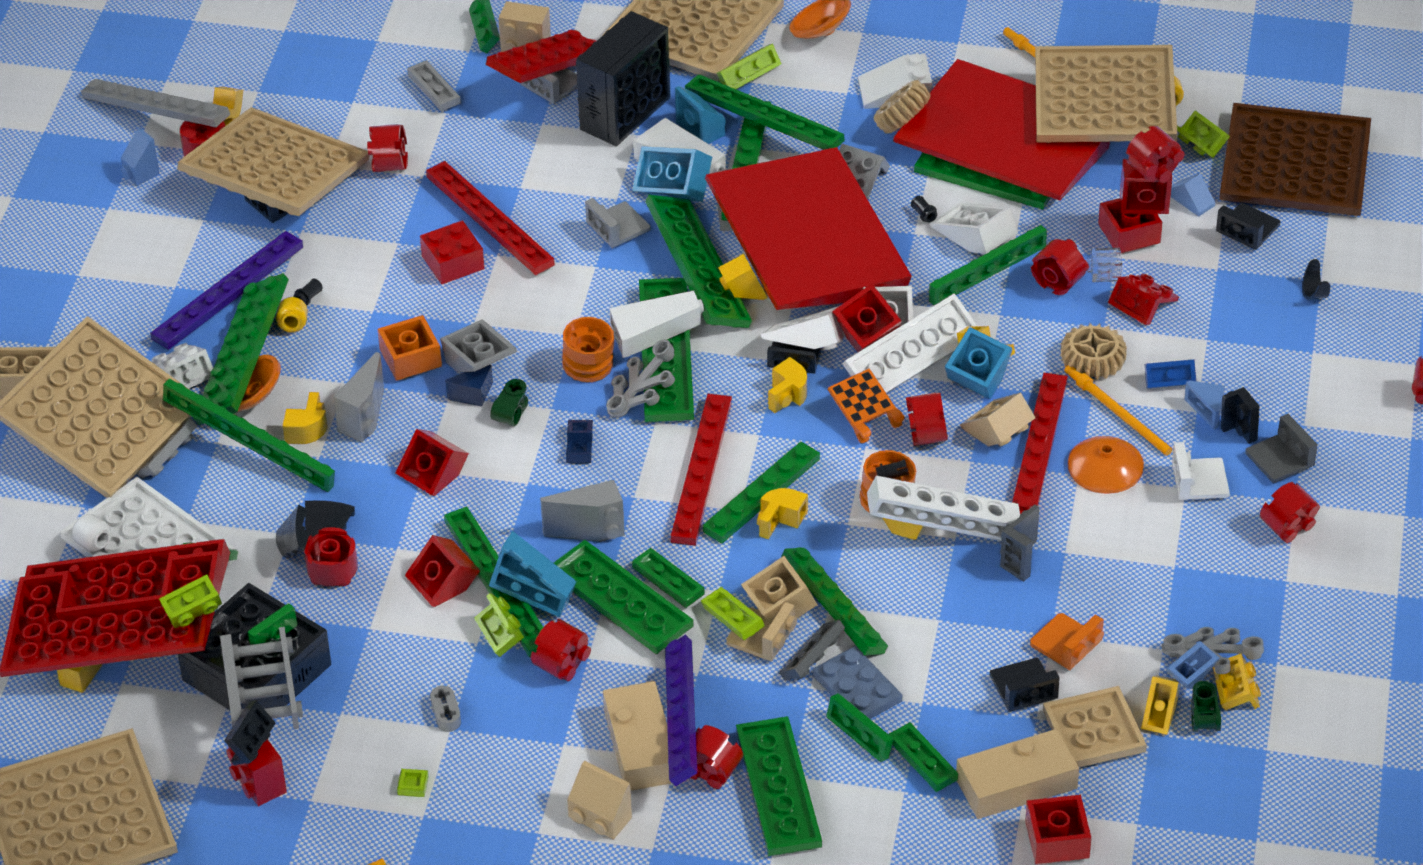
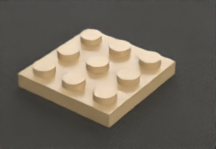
[1043,686,1147,767]

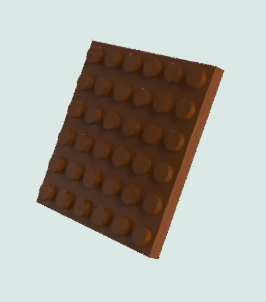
[1219,103,1371,216]

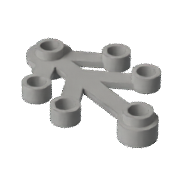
[606,339,675,418]
[1161,627,1264,674]

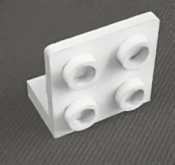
[152,343,213,389]
[1172,442,1230,500]

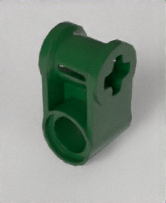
[490,379,528,426]
[1190,681,1221,732]

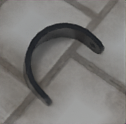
[1302,259,1330,300]

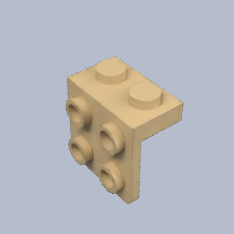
[726,602,797,662]

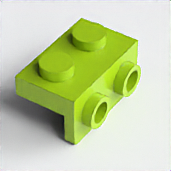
[1177,110,1230,158]
[159,575,222,629]
[474,593,524,657]

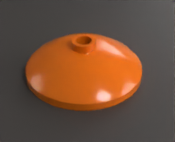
[789,0,851,39]
[238,355,281,412]
[1068,436,1144,494]

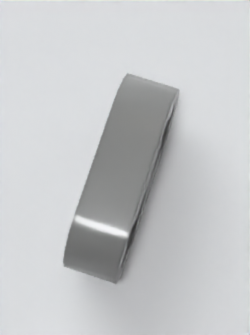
[430,686,461,732]

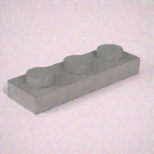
[407,60,461,111]
[136,419,197,479]

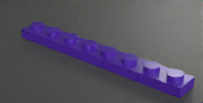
[150,231,303,350]
[665,634,697,786]

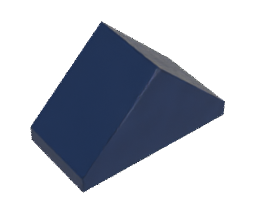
[445,364,493,406]

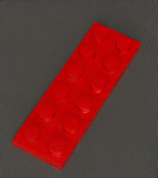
[486,30,596,83]

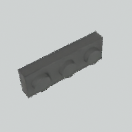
[779,620,845,681]

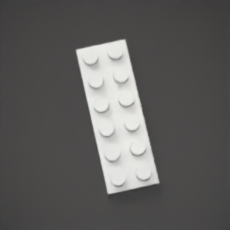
[842,293,978,394]

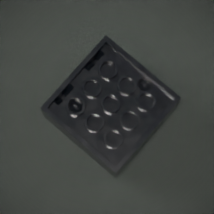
[576,11,671,147]
[178,583,332,710]

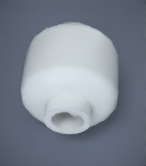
[72,514,111,552]

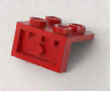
[1108,273,1179,325]

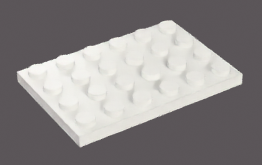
[60,477,240,566]

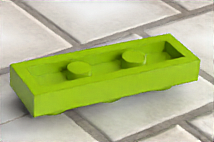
[717,44,782,89]
[701,587,765,640]

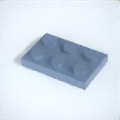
[813,646,903,719]

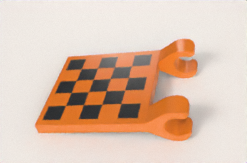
[827,368,905,443]

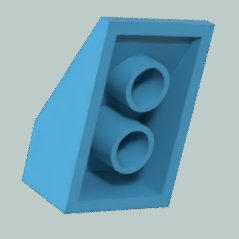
[632,146,713,202]

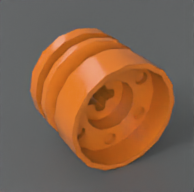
[562,317,614,382]
[859,450,917,513]

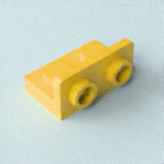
[1213,653,1261,710]

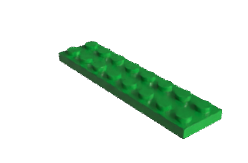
[645,195,752,328]
[193,273,289,425]
[639,278,694,422]

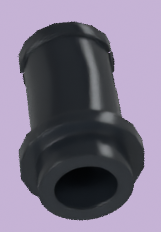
[911,195,937,223]
[293,278,323,306]
[875,459,909,479]

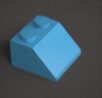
[675,86,726,144]
[945,327,1012,399]

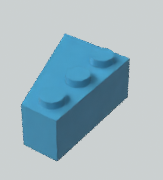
[489,531,577,617]

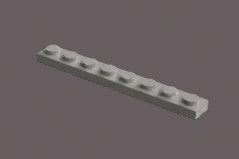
[81,79,230,127]

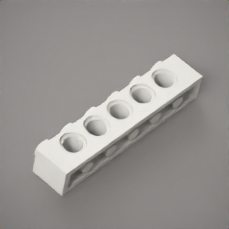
[867,476,1020,541]

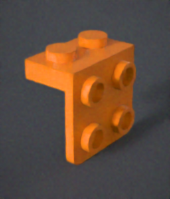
[1030,613,1104,670]

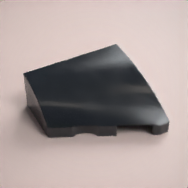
[305,500,355,537]
[276,505,310,559]

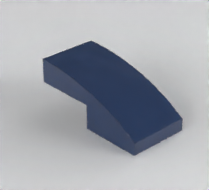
[566,420,593,463]

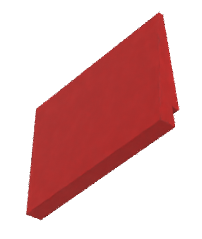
[893,59,1110,201]
[705,147,912,310]
[0,539,230,677]

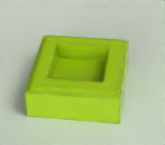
[397,768,429,797]

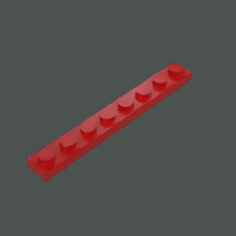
[426,161,555,275]
[1012,372,1068,514]
[671,393,732,546]

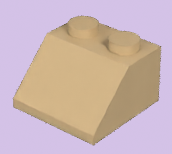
[960,392,1035,447]
[741,556,817,619]
[567,761,632,840]

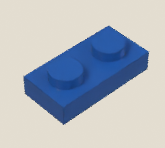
[1144,359,1196,388]

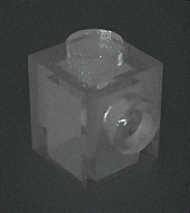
[1086,247,1122,282]

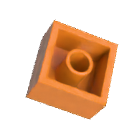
[377,315,442,381]

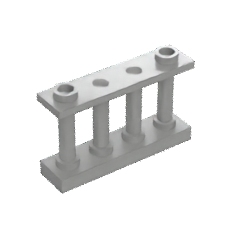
[220,627,303,729]

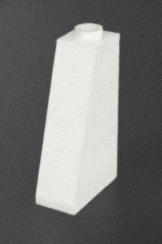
[633,118,726,174]
[609,291,704,358]

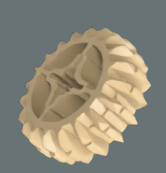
[874,80,931,134]
[1060,323,1127,380]

